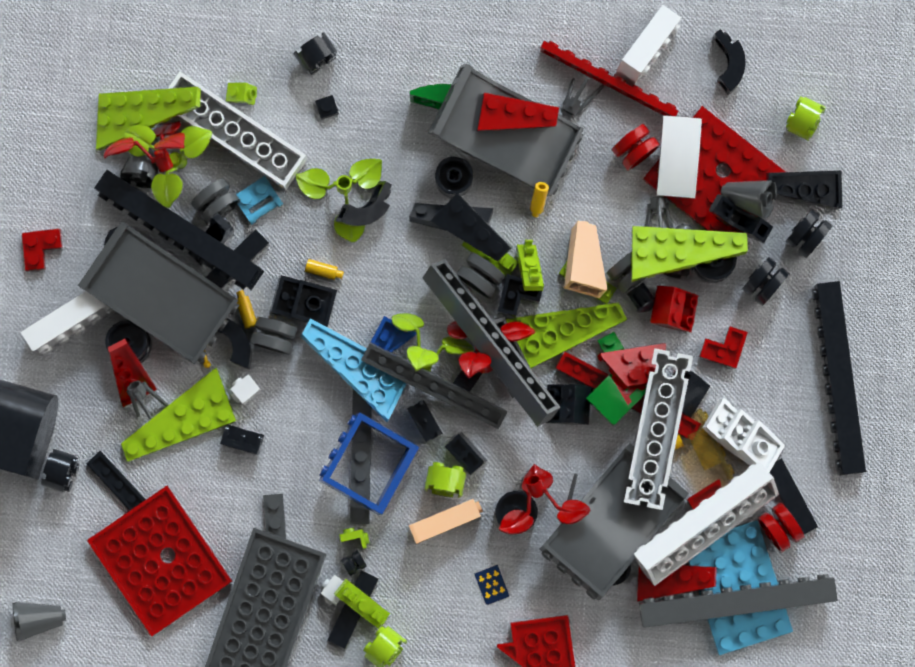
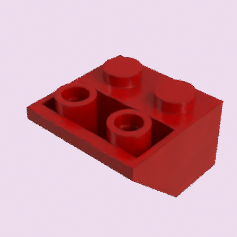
[650,285,699,333]

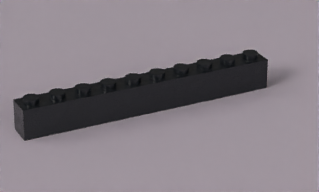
[94,170,264,291]
[812,281,866,475]

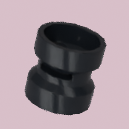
[341,550,367,576]

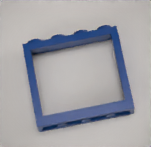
[319,412,419,515]

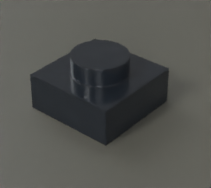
[315,95,339,120]

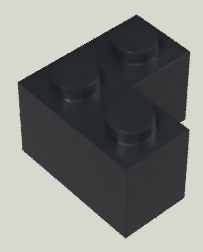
[497,274,544,318]

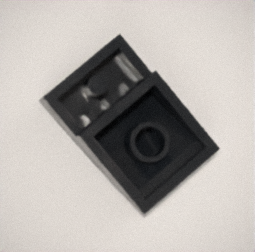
[269,275,337,327]

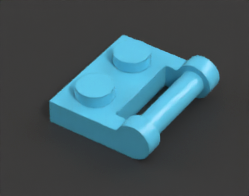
[237,176,283,225]

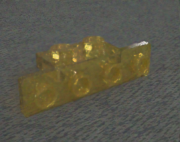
[688,408,735,481]

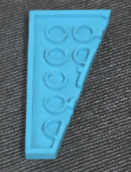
[301,319,407,422]

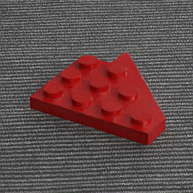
[497,615,575,667]

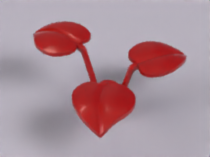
[104,121,185,172]
[447,321,535,378]
[499,464,591,534]

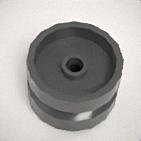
[191,178,240,225]
[456,252,505,299]
[606,252,647,294]
[250,317,298,355]

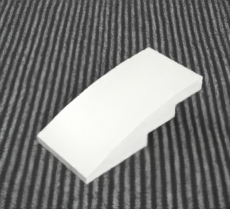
[656,116,702,198]
[702,398,785,472]

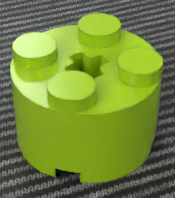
[786,96,826,141]
[424,462,466,498]
[363,626,407,667]

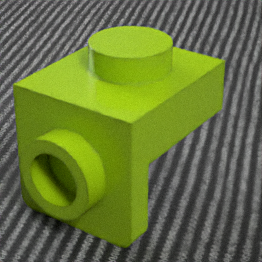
[225,82,257,105]
[340,527,370,549]

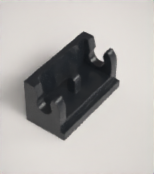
[407,400,443,443]
[220,424,265,455]
[445,432,488,475]

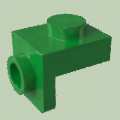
[597,332,624,353]

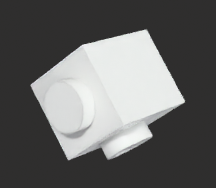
[231,374,262,405]
[320,575,344,605]

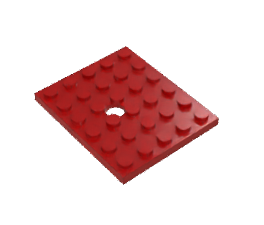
[643,106,786,233]
[87,485,233,637]

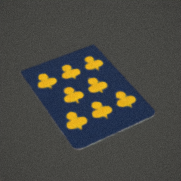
[474,565,509,605]

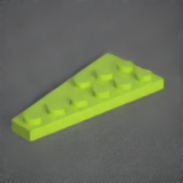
[96,87,201,151]
[631,226,748,282]
[506,302,627,368]
[121,367,237,462]

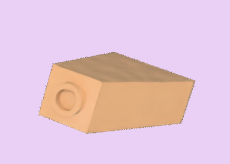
[564,221,607,298]
[409,499,483,544]

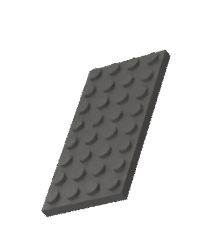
[205,528,327,667]

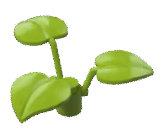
[124,125,212,208]
[296,158,382,243]
[391,313,475,372]

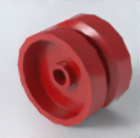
[611,124,660,171]
[758,502,805,553]

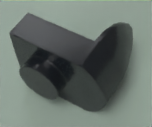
[627,282,655,313]

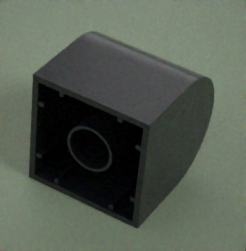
[0,379,58,479]

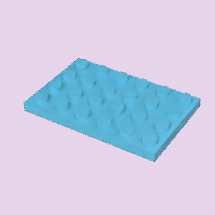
[689,520,793,655]

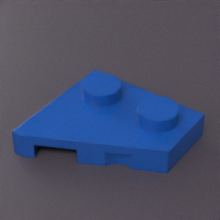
[371,316,416,353]

